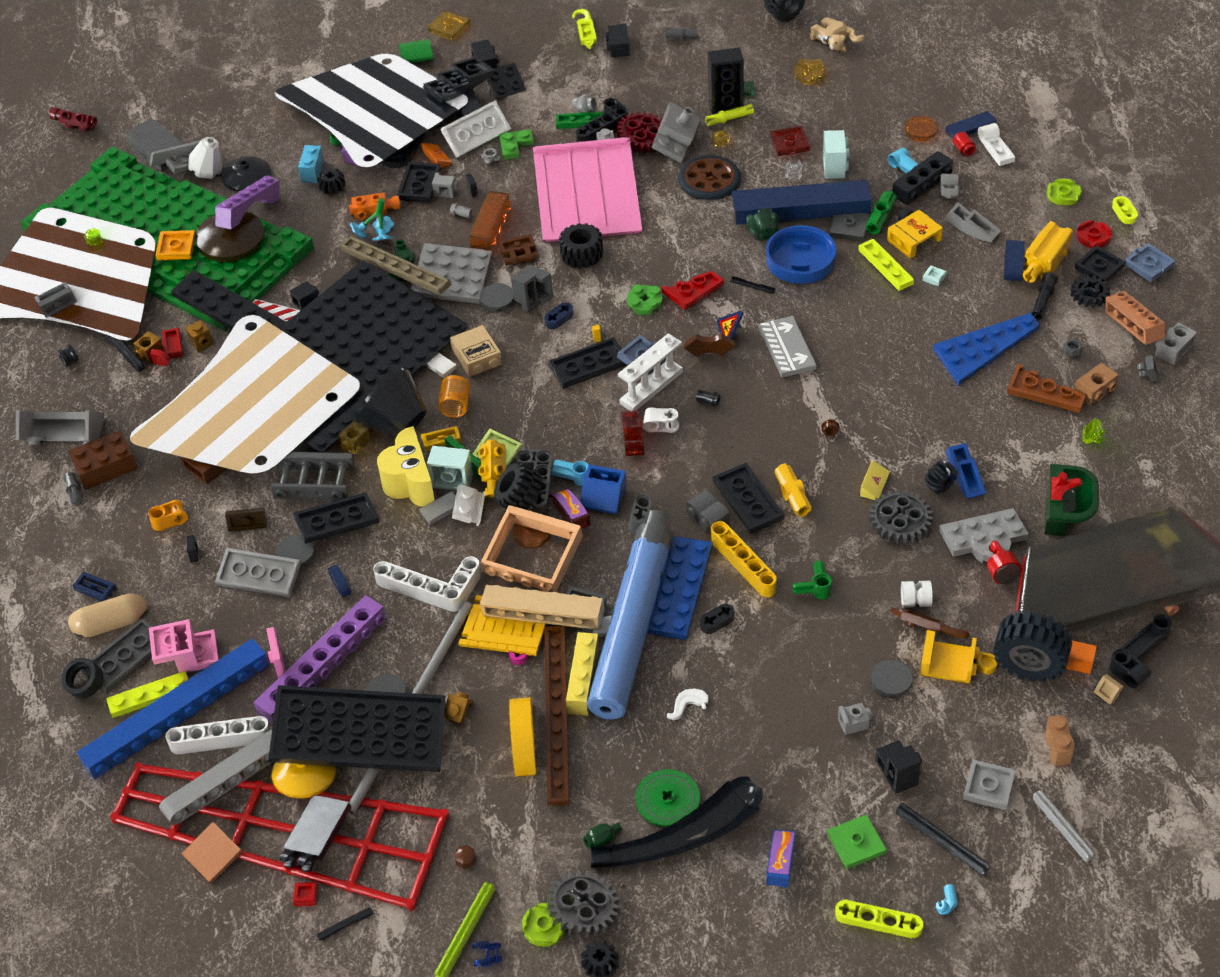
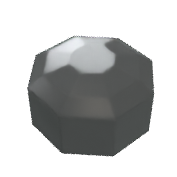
[1063,339,1083,357]

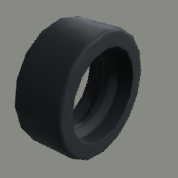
[61,657,103,699]

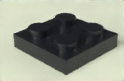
[1074,245,1126,282]

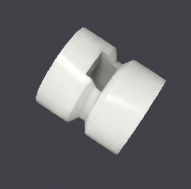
[901,581,932,608]

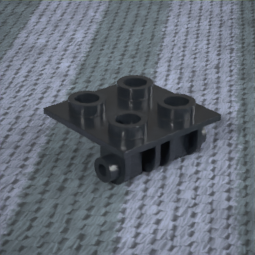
[486,62,526,99]

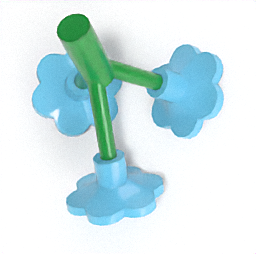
[350,198,394,241]

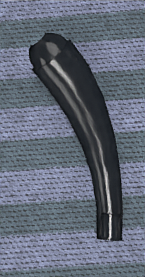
[591,776,763,868]

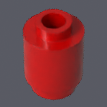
[953,132,976,156]

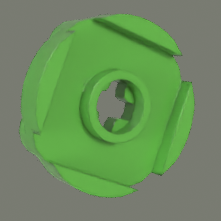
[627,284,663,315]

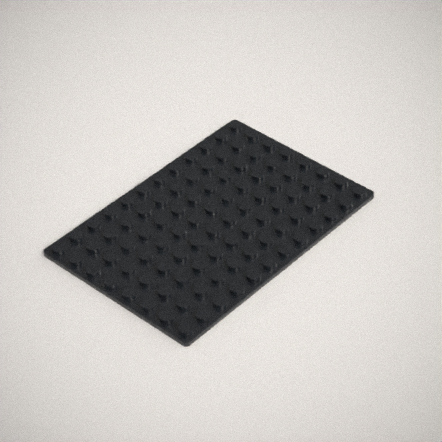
[279,261,467,453]

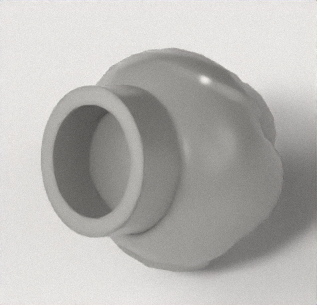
[572,94,597,113]

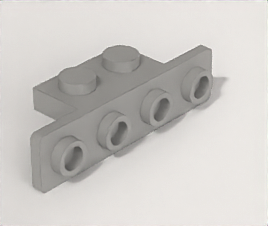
[150,140,201,174]

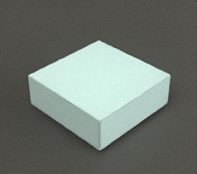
[922,266,947,286]

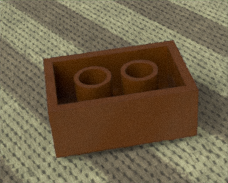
[68,430,138,490]

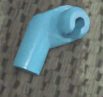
[936,884,958,915]

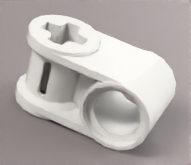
[643,408,680,433]

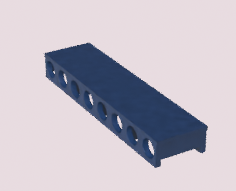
[731,180,872,225]

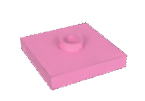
[267,627,286,678]

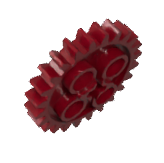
[617,111,663,153]

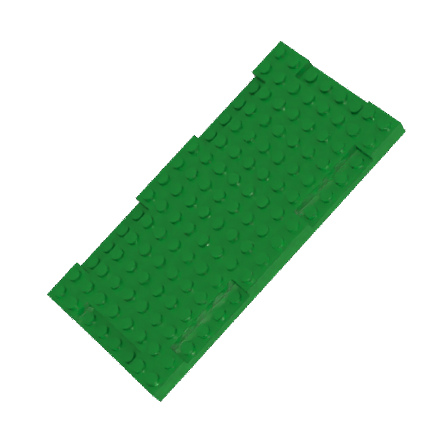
[21,146,314,331]

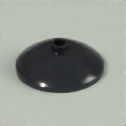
[222,156,271,192]

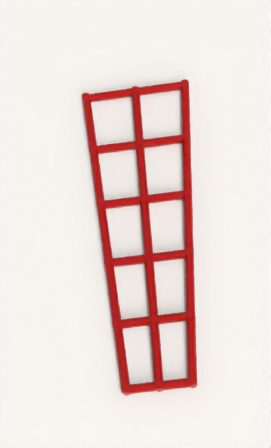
[110,762,449,911]

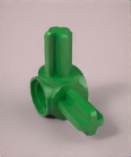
[793,560,832,600]

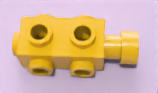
[478,440,506,498]

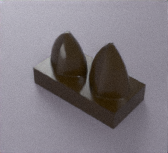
[225,507,267,532]

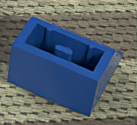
[580,465,627,515]

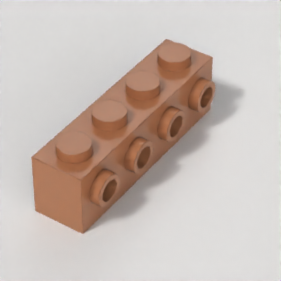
[1106,291,1166,345]

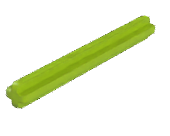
[435,882,495,977]

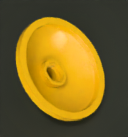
[272,763,336,798]

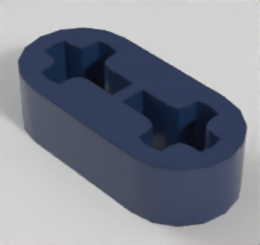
[544,302,574,329]
[327,564,351,598]

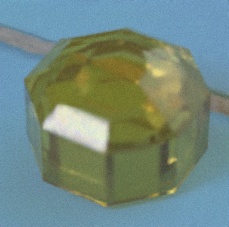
[712,131,729,146]

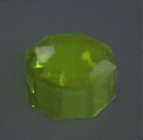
[84,228,102,245]

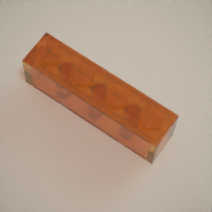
[469,191,512,251]

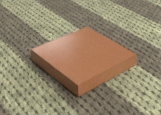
[181,822,243,884]

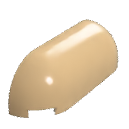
[68,594,148,638]

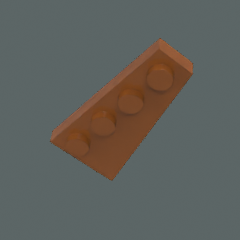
[1007,363,1086,413]

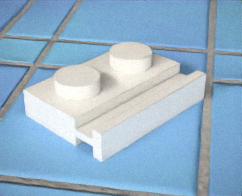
[452,484,485,526]

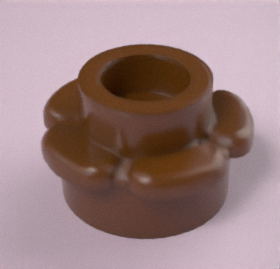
[821,419,839,436]

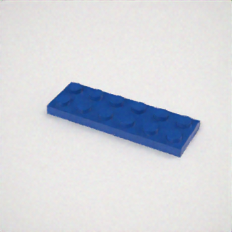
[647,536,713,640]

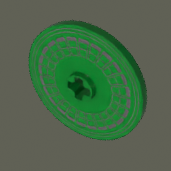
[635,769,700,827]

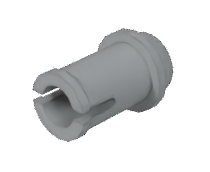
[450,203,473,219]

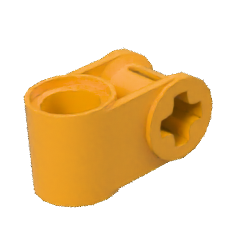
[148,500,188,531]

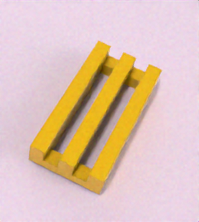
[421,426,462,452]

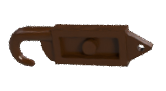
[890,607,970,638]

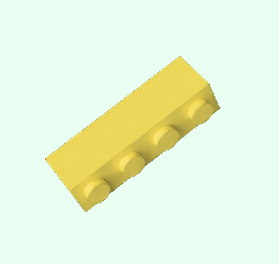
[566,632,599,716]

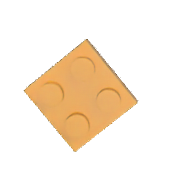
[156,230,196,260]

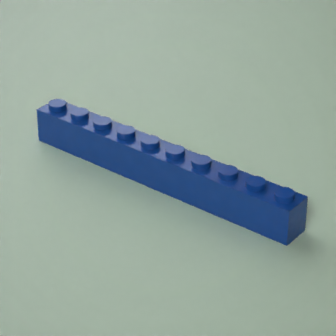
[76,638,269,779]

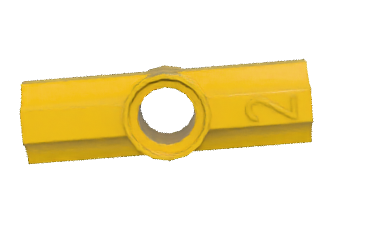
[775,463,812,517]

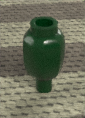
[583,823,622,849]

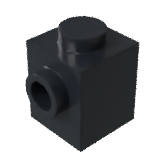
[290,281,319,310]

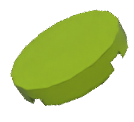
[1047,178,1082,206]
[522,903,567,947]

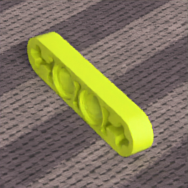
[835,900,923,938]

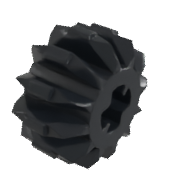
[317,168,346,195]
[924,460,958,493]
[581,940,619,977]

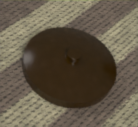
[195,212,265,262]

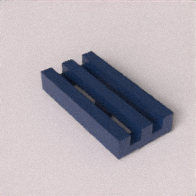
[72,572,117,601]

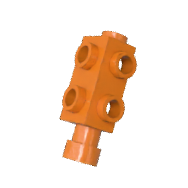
[349,192,401,220]

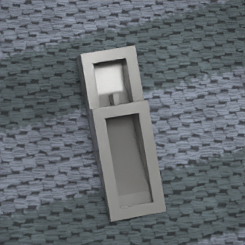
[944,202,1001,242]

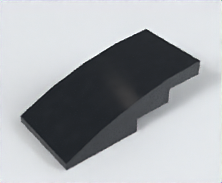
[423,57,495,103]

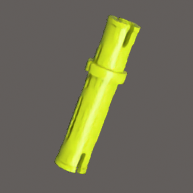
[705,104,754,127]

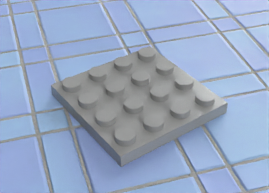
[411,243,492,304]

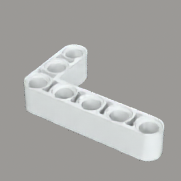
[373,556,481,612]

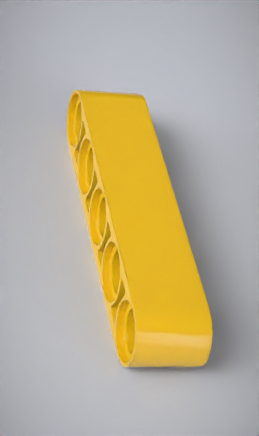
[711,521,777,598]

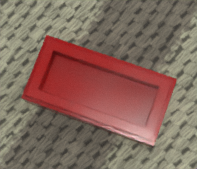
[162,328,184,359]

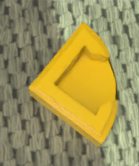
[592,324,601,342]

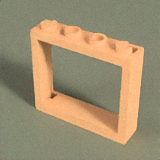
[481,505,583,592]

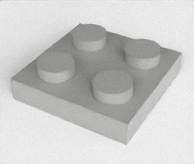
[963,760,1016,810]

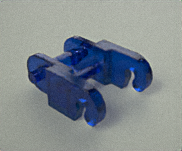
[472,941,503,967]

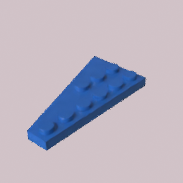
[933,313,1040,386]

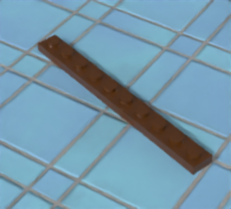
[545,626,569,806]

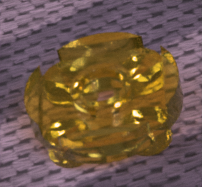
[793,58,826,85]

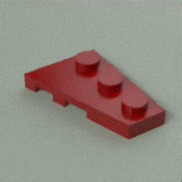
[661,271,724,310]

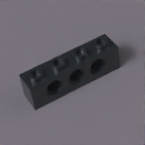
[892,151,953,205]

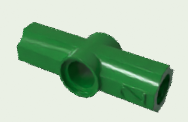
[866,190,897,235]

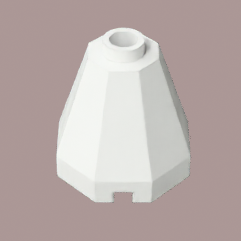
[188,137,222,179]

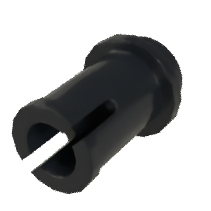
[696,390,721,406]

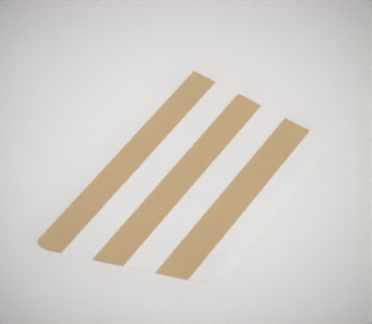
[130,315,360,473]

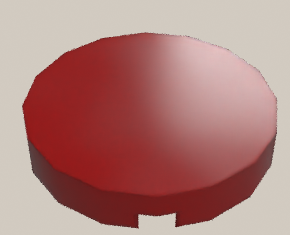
[1076,220,1112,248]

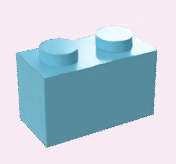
[298,145,324,183]

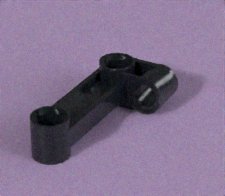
[1109,614,1172,689]

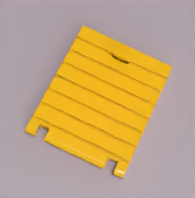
[458,595,547,656]

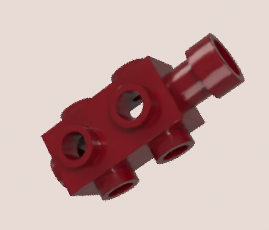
[49,107,97,131]

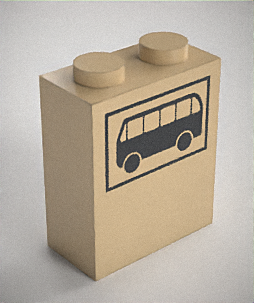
[450,325,502,377]

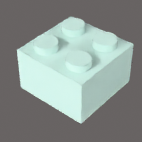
[823,130,849,179]
[427,446,473,491]

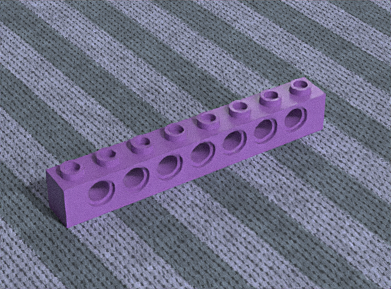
[253,595,386,725]

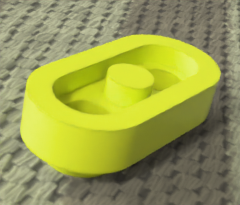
[1112,196,1138,224]

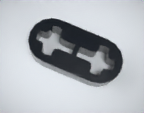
[700,604,735,634]

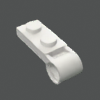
[978,123,1015,166]

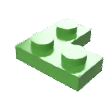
[499,129,534,160]

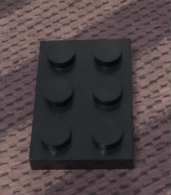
[397,162,441,202]

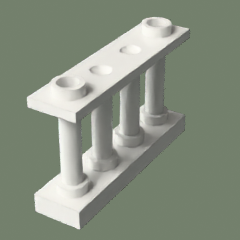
[618,333,683,413]

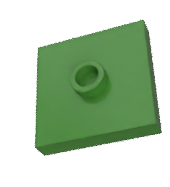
[827,814,887,869]

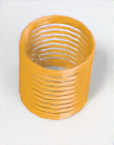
[438,375,471,418]

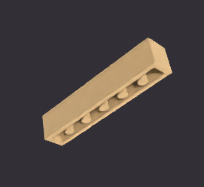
[480,585,605,630]

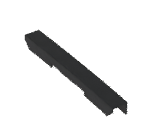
[730,276,775,294]
[316,907,373,941]

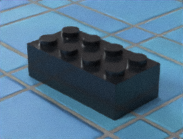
[708,47,744,115]

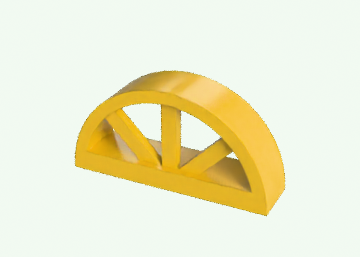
[509,697,536,777]

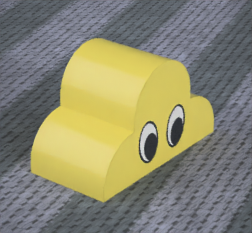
[377,426,435,507]

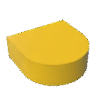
[977,651,998,674]

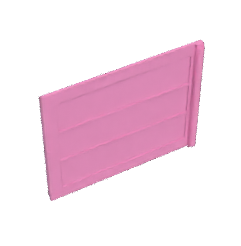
[533,137,642,243]

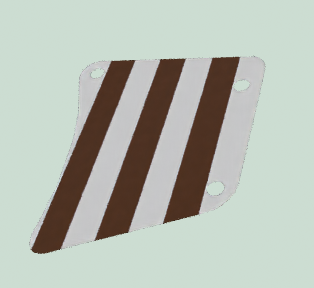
[0,208,155,340]

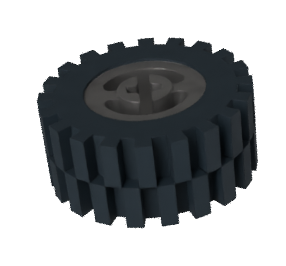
[993,611,1073,682]

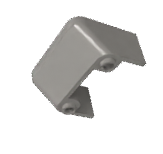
[16,410,104,445]

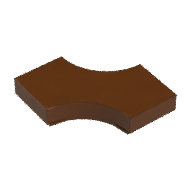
[683,333,735,357]

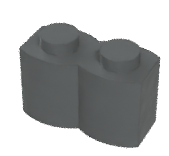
[687,490,730,532]

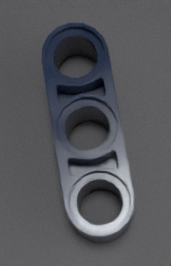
[1004,240,1025,281]

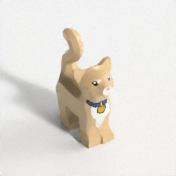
[810,17,865,52]

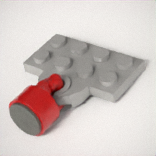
[939,508,1029,584]

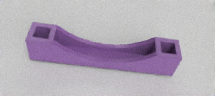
[215,176,280,229]

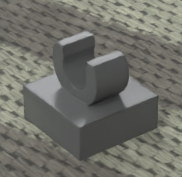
[1137,355,1158,382]

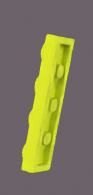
[859,239,914,291]
[106,671,188,718]

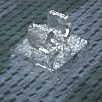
[785,160,803,179]

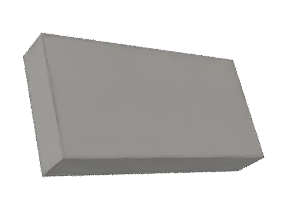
[419,491,456,525]

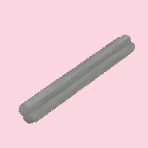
[1033,790,1095,862]

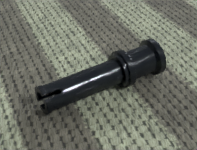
[1031,272,1058,320]

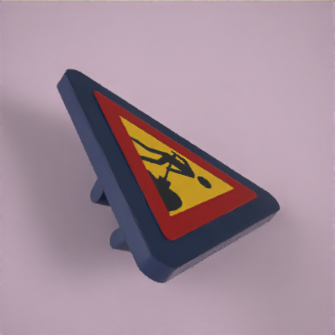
[717,311,744,340]

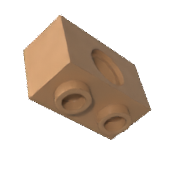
[1074,363,1119,406]

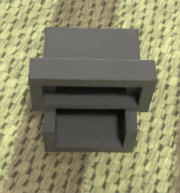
[511,264,554,312]

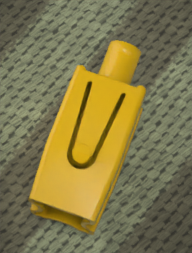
[1023,221,1073,283]

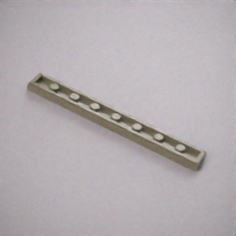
[340,236,452,295]

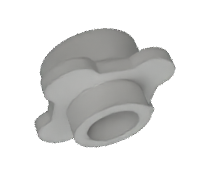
[481,148,500,164]

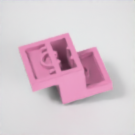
[149,619,219,673]

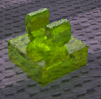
[1082,418,1105,445]

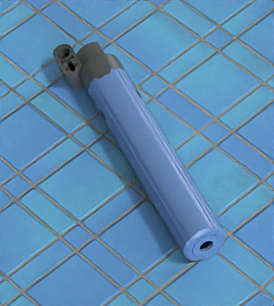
[587,494,673,720]

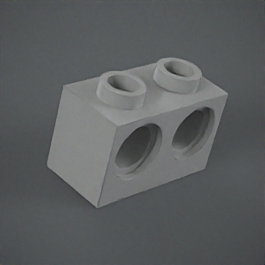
[1155,322,1197,365]

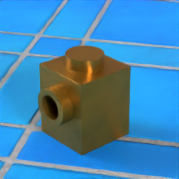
[185,320,213,352]

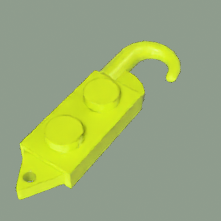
[572,9,597,49]

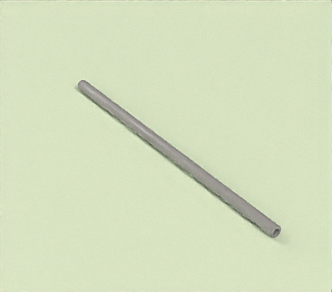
[348,601,473,815]

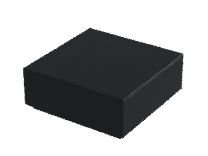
[465,173,478,197]
[187,535,198,563]

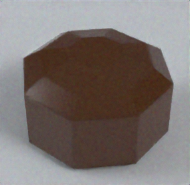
[454,845,476,868]

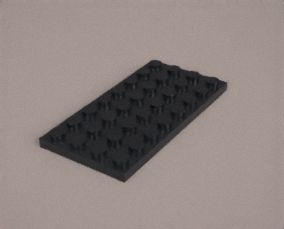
[268,685,446,772]

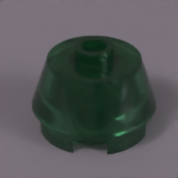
[746,208,780,241]

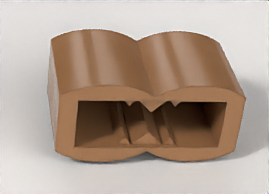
[1045,715,1074,767]

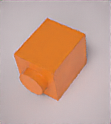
[1066,640,1097,674]

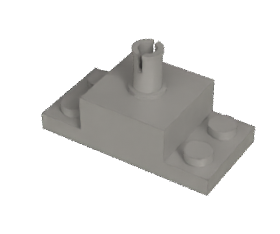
[651,102,700,163]

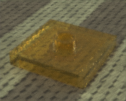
[427,10,470,40]

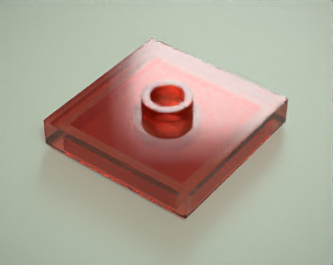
[770,126,810,156]

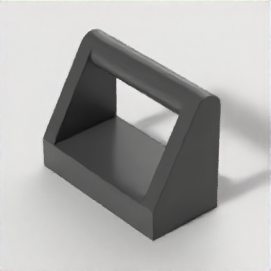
[34,282,77,318]

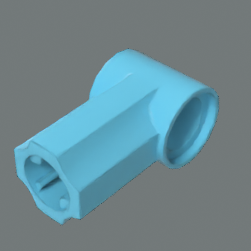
[888,148,919,173]
[552,460,588,486]

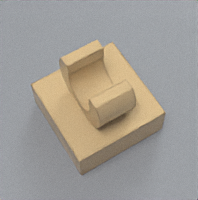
[1094,674,1124,705]

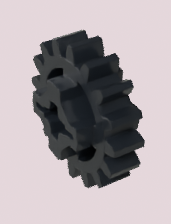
[1070,275,1111,308]

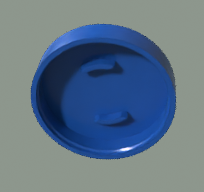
[766,225,836,284]

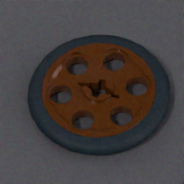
[678,155,741,200]

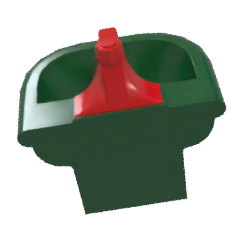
[1044,464,1099,536]

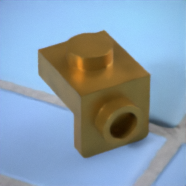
[444,691,473,724]

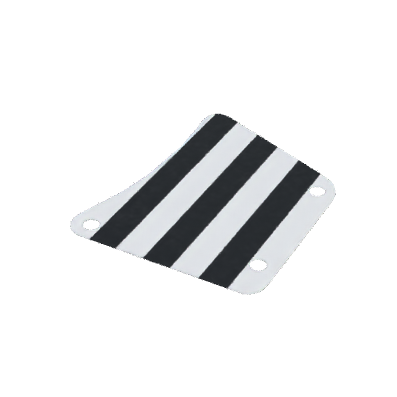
[275,54,468,167]

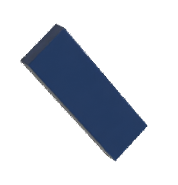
[945,111,997,139]

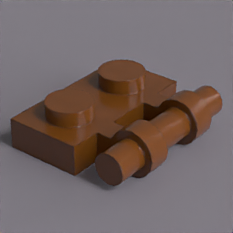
[498,234,539,266]

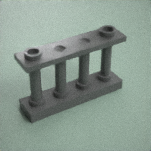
[270,452,355,500]

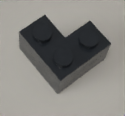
[875,740,922,794]

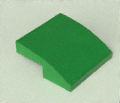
[399,39,433,63]

